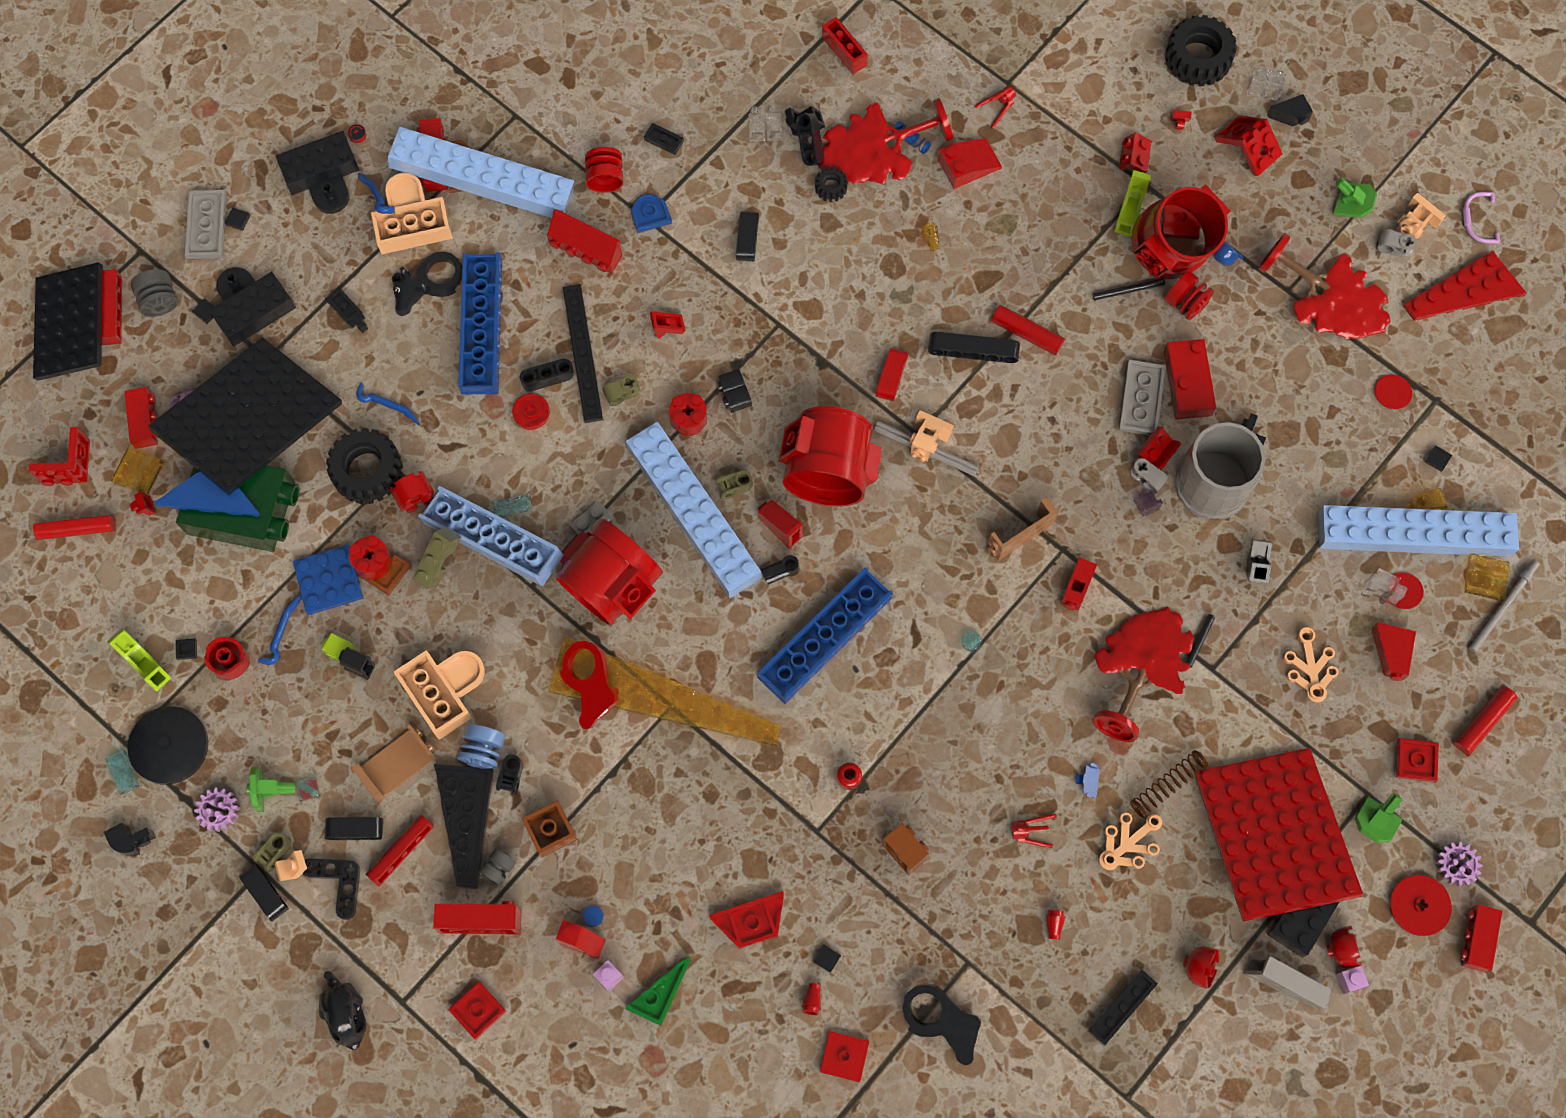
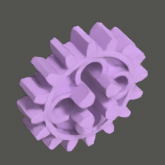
[194,788,240,832]
[1436,842,1483,887]

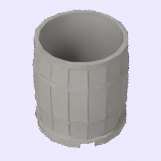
[1176,422,1266,520]

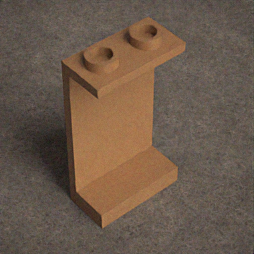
[987,497,1058,561]
[352,724,436,802]

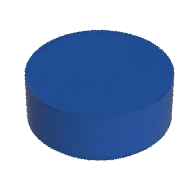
[583,906,604,927]

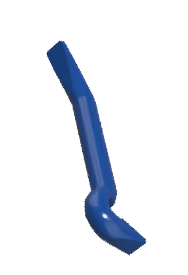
[358,173,395,214]
[356,382,420,426]
[258,595,302,665]

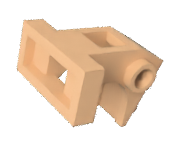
[1396,193,1446,240]
[910,410,954,462]

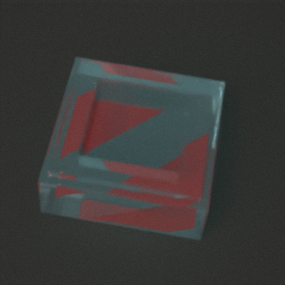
[296,776,320,802]

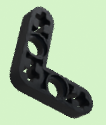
[302,858,360,920]

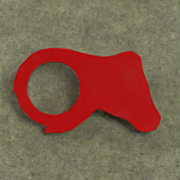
[559,641,619,729]

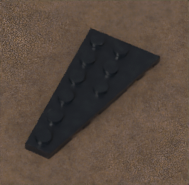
[434,764,494,889]

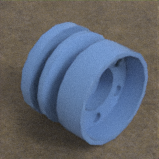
[456,724,506,769]

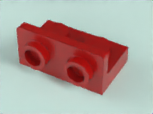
[1137,426,1181,470]

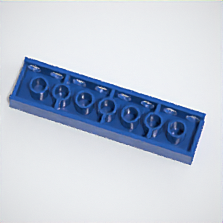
[459,252,502,395]
[757,567,893,704]

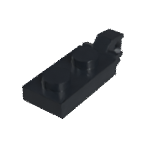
[325,288,368,333]

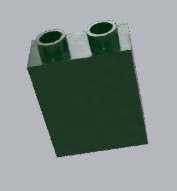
[175,465,300,552]

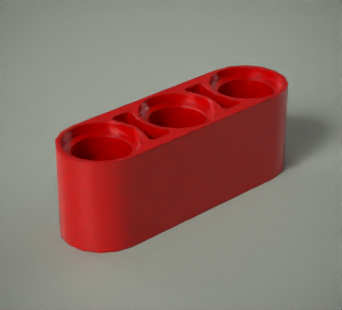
[875,348,909,401]

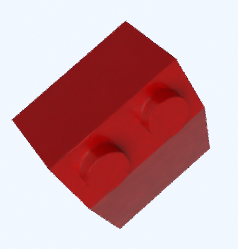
[938,138,1002,189]

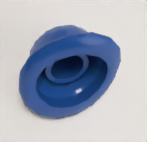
[1213,241,1244,266]

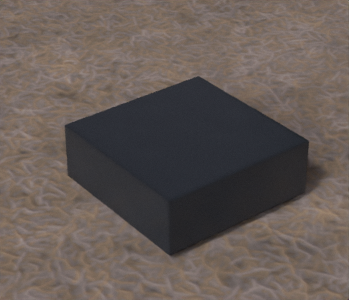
[225,207,250,231]
[192,299,215,324]
[1425,446,1452,472]
[176,638,197,660]
[813,945,841,973]

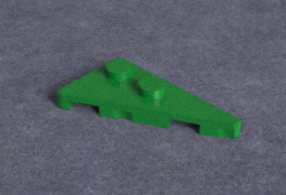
[625,957,691,1026]

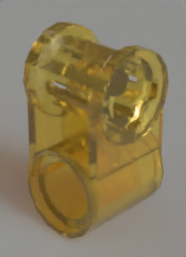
[1407,488,1448,510]

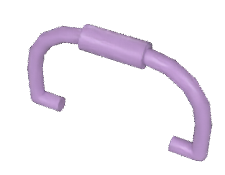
[1462,192,1500,244]

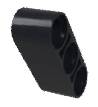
[796,113,824,166]
[736,211,759,262]
[520,358,574,391]
[324,817,383,840]
[239,863,289,922]

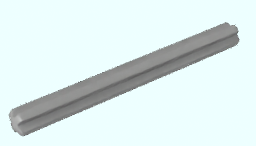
[875,421,979,476]

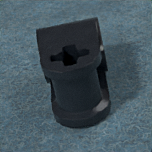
[496,754,523,795]

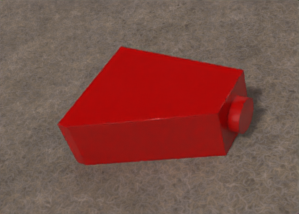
[758,499,803,549]
[1372,622,1416,681]
[556,920,606,959]

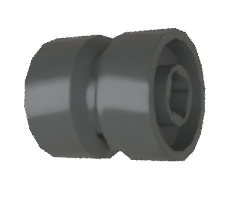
[479,848,516,886]

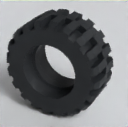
[1165,15,1237,86]
[326,428,403,504]

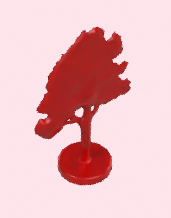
[818,98,953,184]

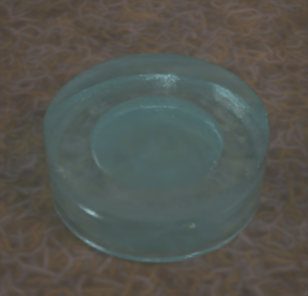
[962,631,982,652]

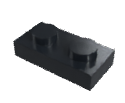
[644,123,684,155]

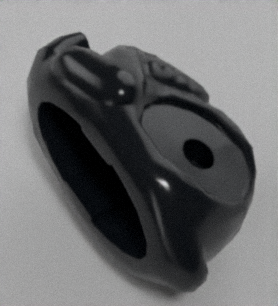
[319,971,366,1050]

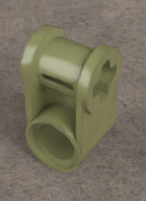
[602,375,640,406]
[715,470,753,499]
[253,833,291,872]

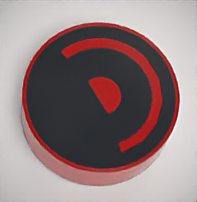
[348,124,367,143]

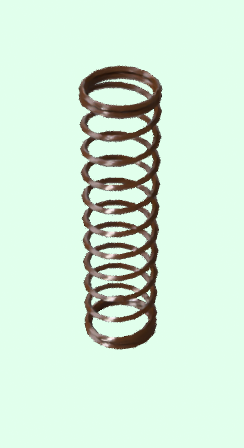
[1130,750,1208,818]

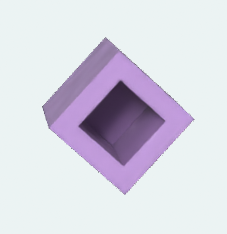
[593,960,624,992]
[1336,966,1369,994]

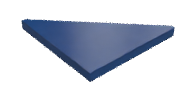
[154,471,260,517]

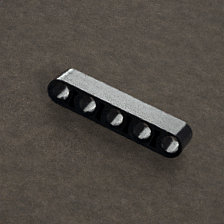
[928,332,1020,363]

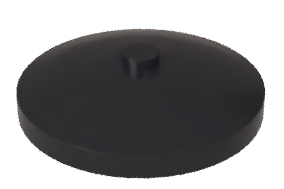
[128,706,208,785]

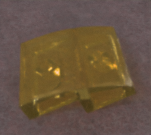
[111,448,165,495]
[1464,553,1510,601]

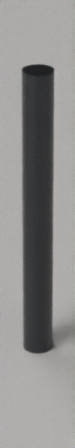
[1093,278,1166,301]

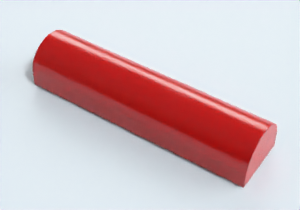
[991,304,1065,356]
[33,515,116,540]
[1453,686,1518,757]
[365,814,434,886]

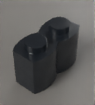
[716,369,752,413]
[339,647,375,680]

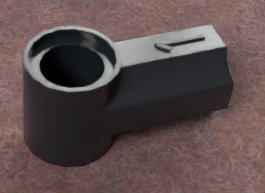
[761,555,800,585]

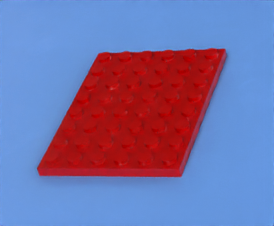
[1194,748,1363,922]

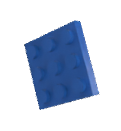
[293,545,364,616]

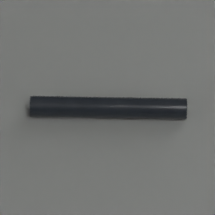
[1185,614,1215,668]

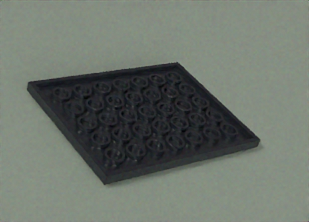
[148,337,342,495]

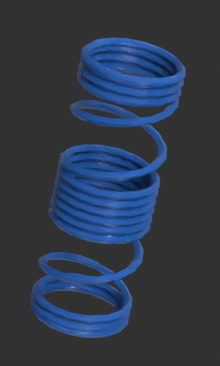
[894,121,931,154]

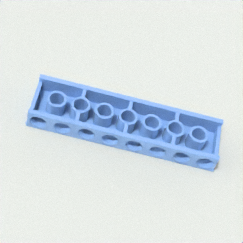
[418,486,564,587]

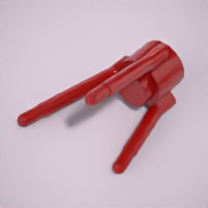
[975,85,1016,129]
[1012,814,1057,848]

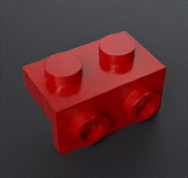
[1119,132,1152,173]

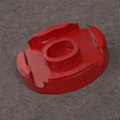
[512,393,550,430]

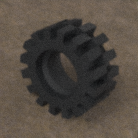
[815,166,848,202]

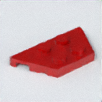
[709,891,784,949]

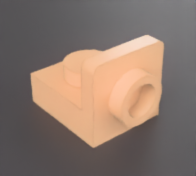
[275,850,307,881]

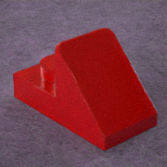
[650,311,686,339]

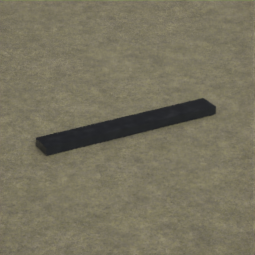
[563,284,603,423]

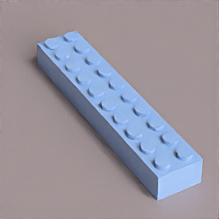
[388,127,574,218]
[626,422,762,598]
[1318,505,1519,557]

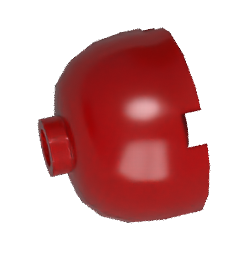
[1326,925,1362,968]
[1183,946,1220,989]

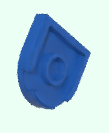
[631,194,672,234]

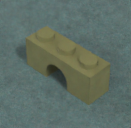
[412,527,461,589]

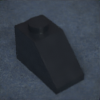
[1267,94,1313,126]

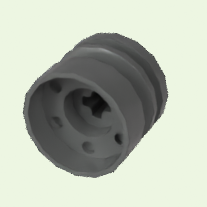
[131,269,178,317]

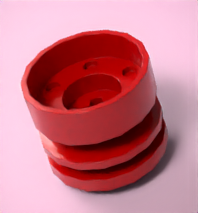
[585,147,623,193]
[1164,271,1214,321]

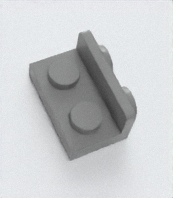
[570,501,614,535]

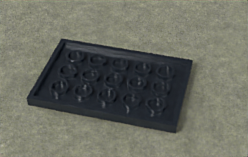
[33,262,103,381]

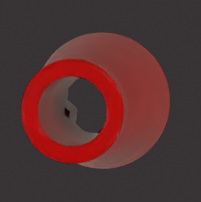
[1046,910,1066,940]
[801,983,821,1015]

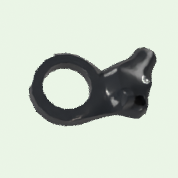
[392,252,463,316]
[902,983,982,1065]

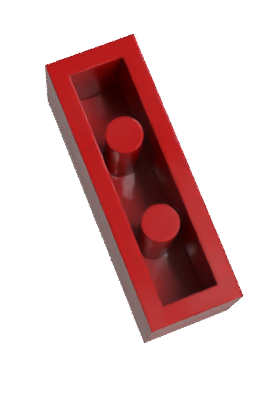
[822,17,868,74]
[124,387,158,449]
[1460,904,1503,973]

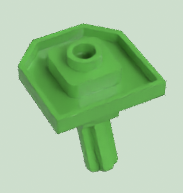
[1334,178,1377,218]
[246,767,295,812]
[1355,793,1403,843]

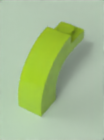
[1114,170,1152,237]
[107,628,171,691]

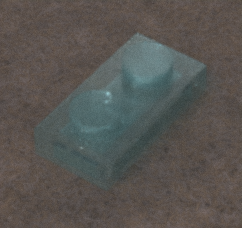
[493,494,533,517]
[105,750,140,795]

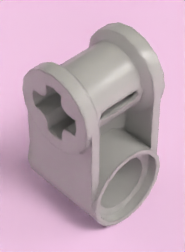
[1378,229,1416,257]
[1130,458,1168,494]

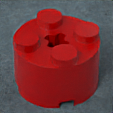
[669,393,708,436]
[389,471,434,513]
[349,536,392,580]
[204,636,250,681]

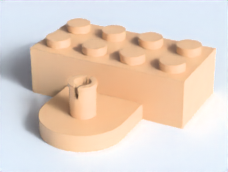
[371,173,453,254]
[394,650,485,740]

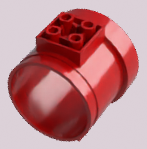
[1132,184,1231,279]
[778,406,882,507]
[554,518,663,626]

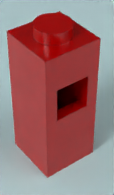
[1061,557,1097,611]

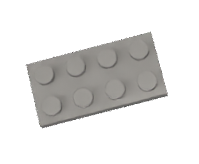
[185,190,227,259]
[1119,360,1166,436]

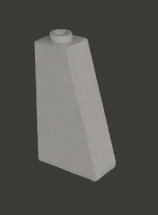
[1243,956,1332,1009]

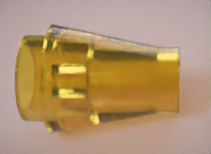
[920,222,941,251]

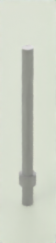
[1469,560,1540,652]

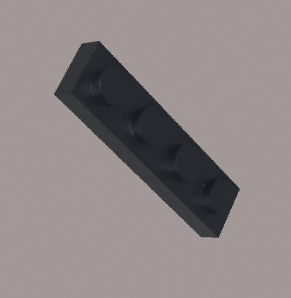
[1088,970,1158,1046]

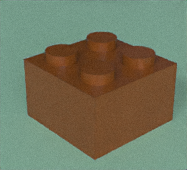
[522,800,578,858]
[882,823,929,876]

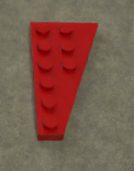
[1403,251,1527,321]

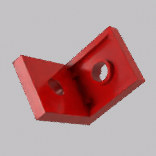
[1214,115,1283,176]
[28,427,90,486]

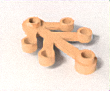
[1283,627,1339,703]
[1099,813,1162,870]

